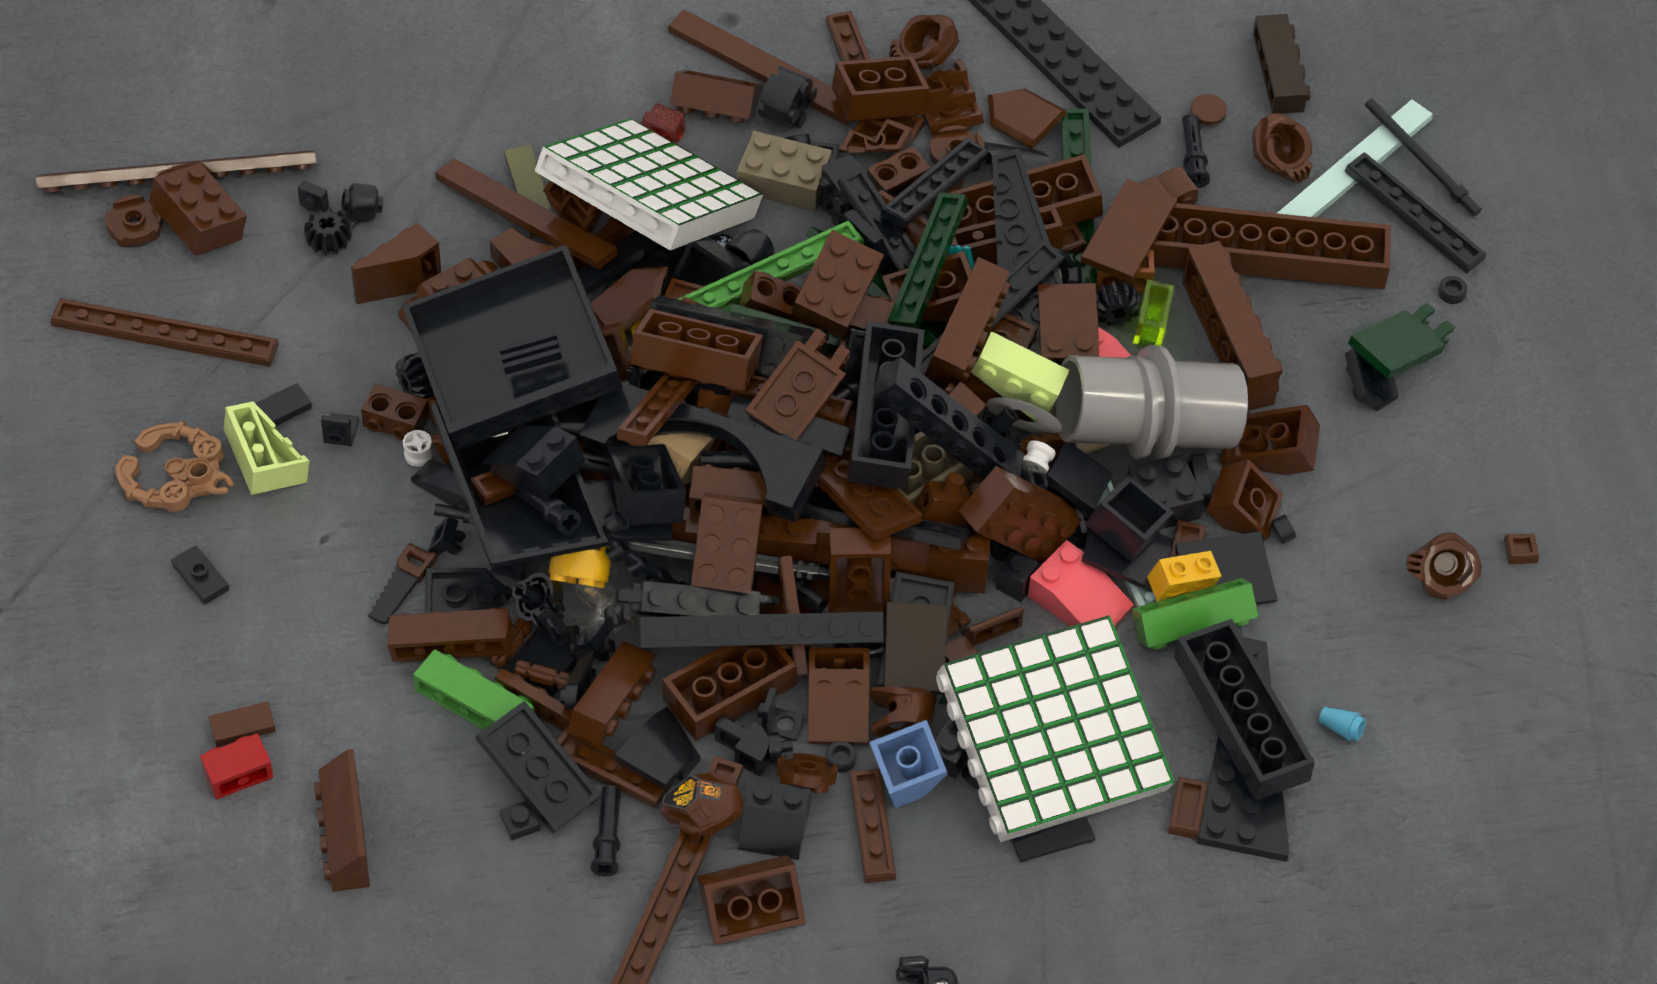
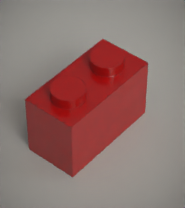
[200,733,274,800]

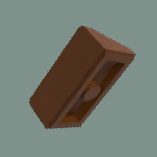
[961,606,1024,646]

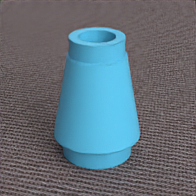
[1319,706,1366,741]

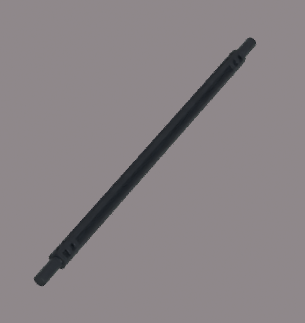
[434,503,829,581]

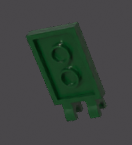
[1348,303,1455,379]

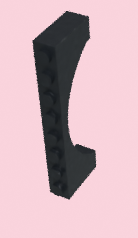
[579,380,826,523]
[640,612,884,648]

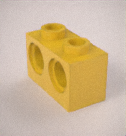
[1147,551,1221,601]

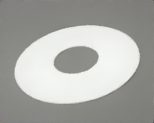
[986,398,1062,434]

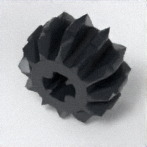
[304,207,352,256]
[1096,280,1141,326]
[395,351,434,399]

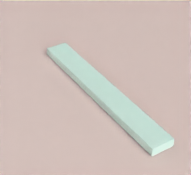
[1277,99,1433,217]

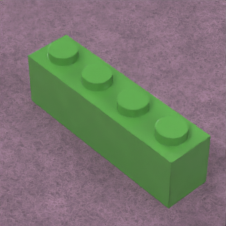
[1132,578,1258,650]
[413,649,534,730]

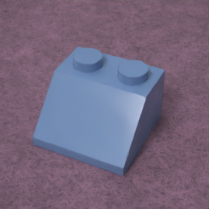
[870,720,948,808]

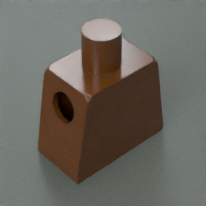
[913,472,970,528]

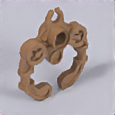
[116,421,234,512]

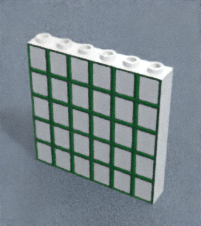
[535,118,763,250]
[936,615,1175,842]

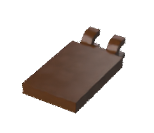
[745,328,851,441]

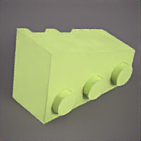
[971,331,1069,422]
[224,401,310,495]

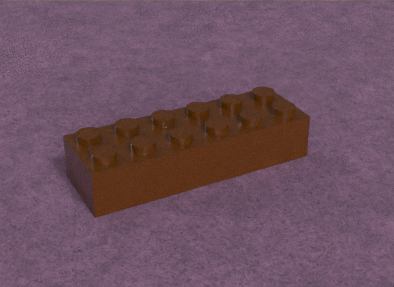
[927,154,1103,229]
[1182,241,1283,411]

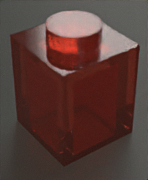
[641,102,685,144]

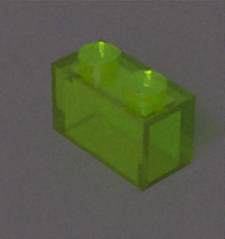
[1133,279,1175,346]

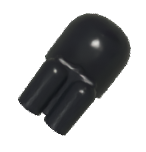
[896,956,958,984]

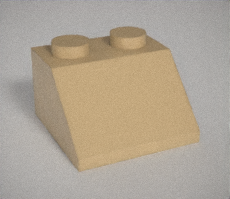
[647,433,715,485]

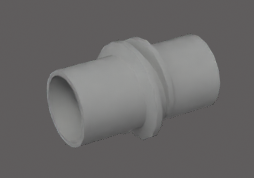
[1054,345,1248,460]

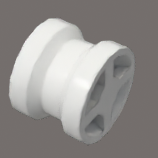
[403,430,433,467]
[1022,441,1055,475]

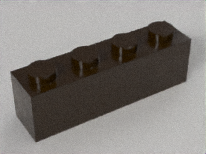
[1253,14,1310,114]

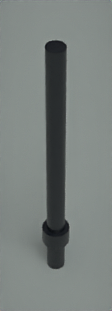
[1365,98,1482,217]

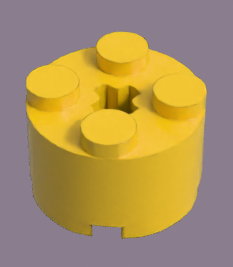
[549,547,611,588]

